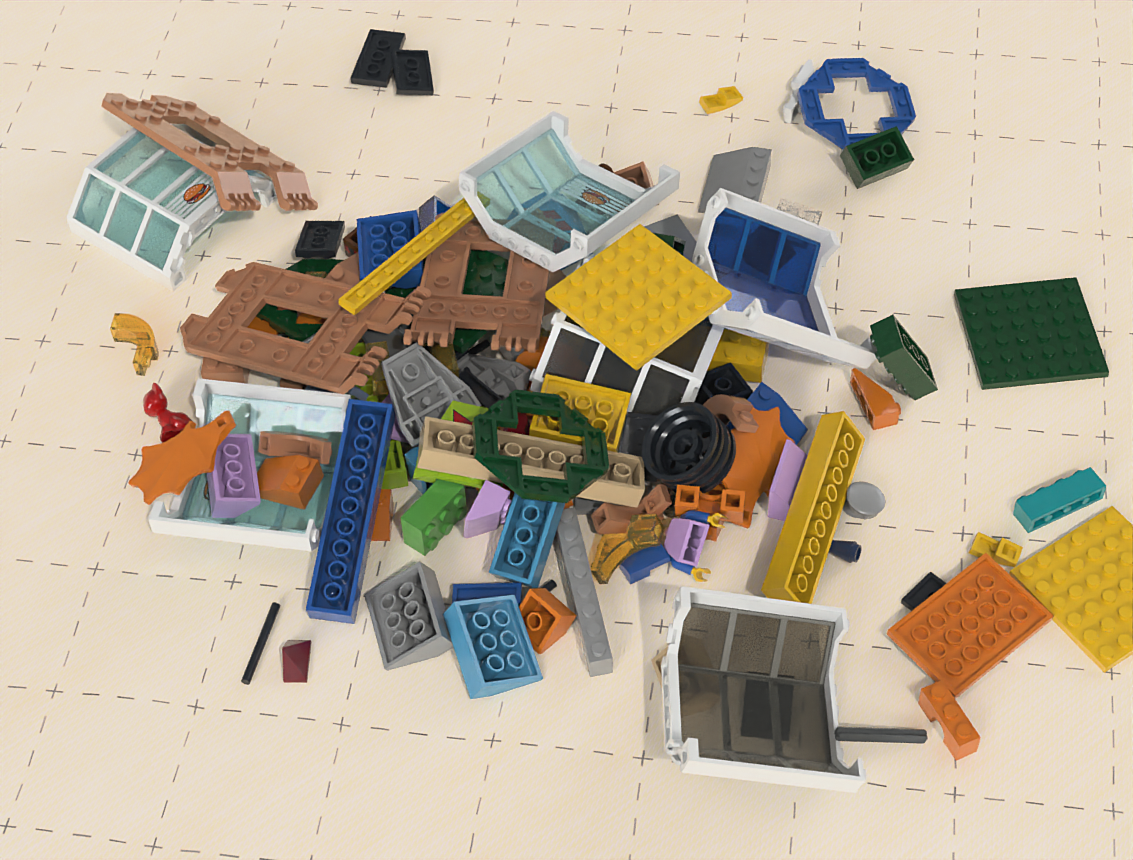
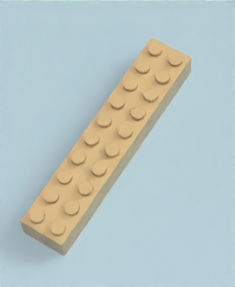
[417,416,645,508]

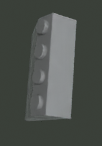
[698,147,772,219]
[365,561,454,671]

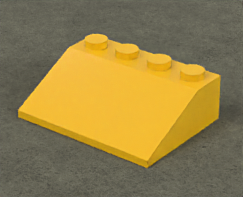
[529,374,631,452]

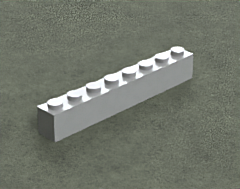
[556,507,613,677]

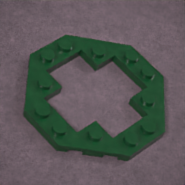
[256,259,343,342]
[472,389,609,503]

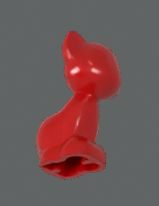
[143,383,192,443]

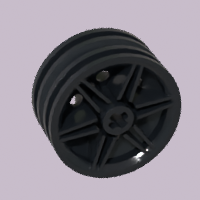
[642,402,736,493]

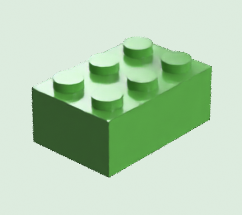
[400,479,467,556]

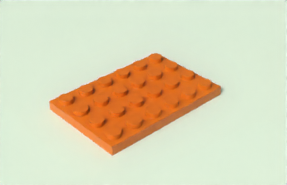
[887,553,1054,699]

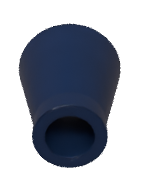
[829,540,862,563]

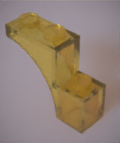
[591,514,665,584]

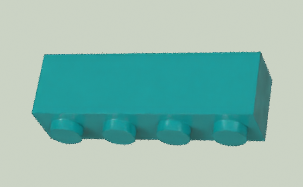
[1013,467,1106,533]

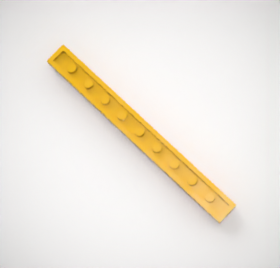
[339,192,489,315]

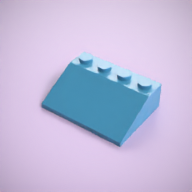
[443,595,543,699]

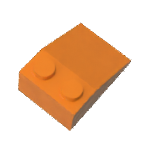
[257,455,324,510]

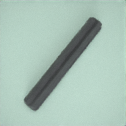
[834,726,928,744]

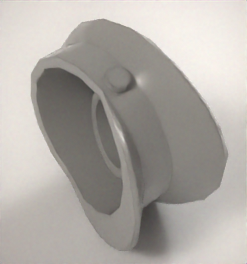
[843,481,886,520]

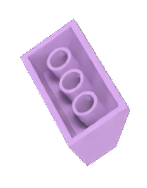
[207,434,261,518]

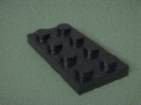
[350,29,406,88]

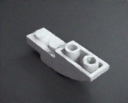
[782,59,814,124]

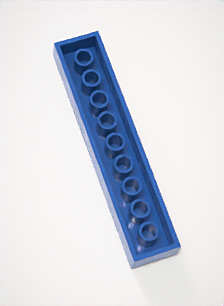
[306,399,396,624]

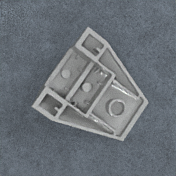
[381,342,481,447]
[448,353,531,399]

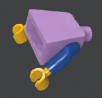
[663,510,727,582]

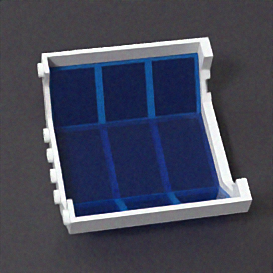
[692,188,877,369]

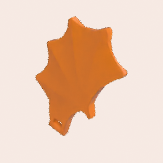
[722,407,795,529]
[128,411,236,505]

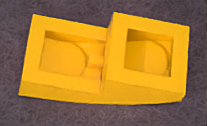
[699,86,743,114]
[969,532,1023,567]

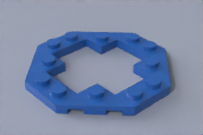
[797,58,916,150]

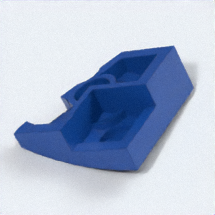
[619,532,670,585]

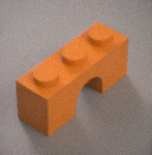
[675,484,745,523]
[918,680,981,761]

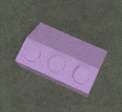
[768,439,808,521]
[463,480,512,539]

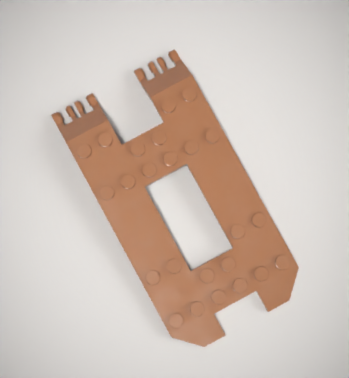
[101,93,318,211]
[403,209,556,353]
[180,262,432,395]

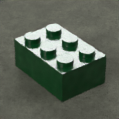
[840,126,915,189]

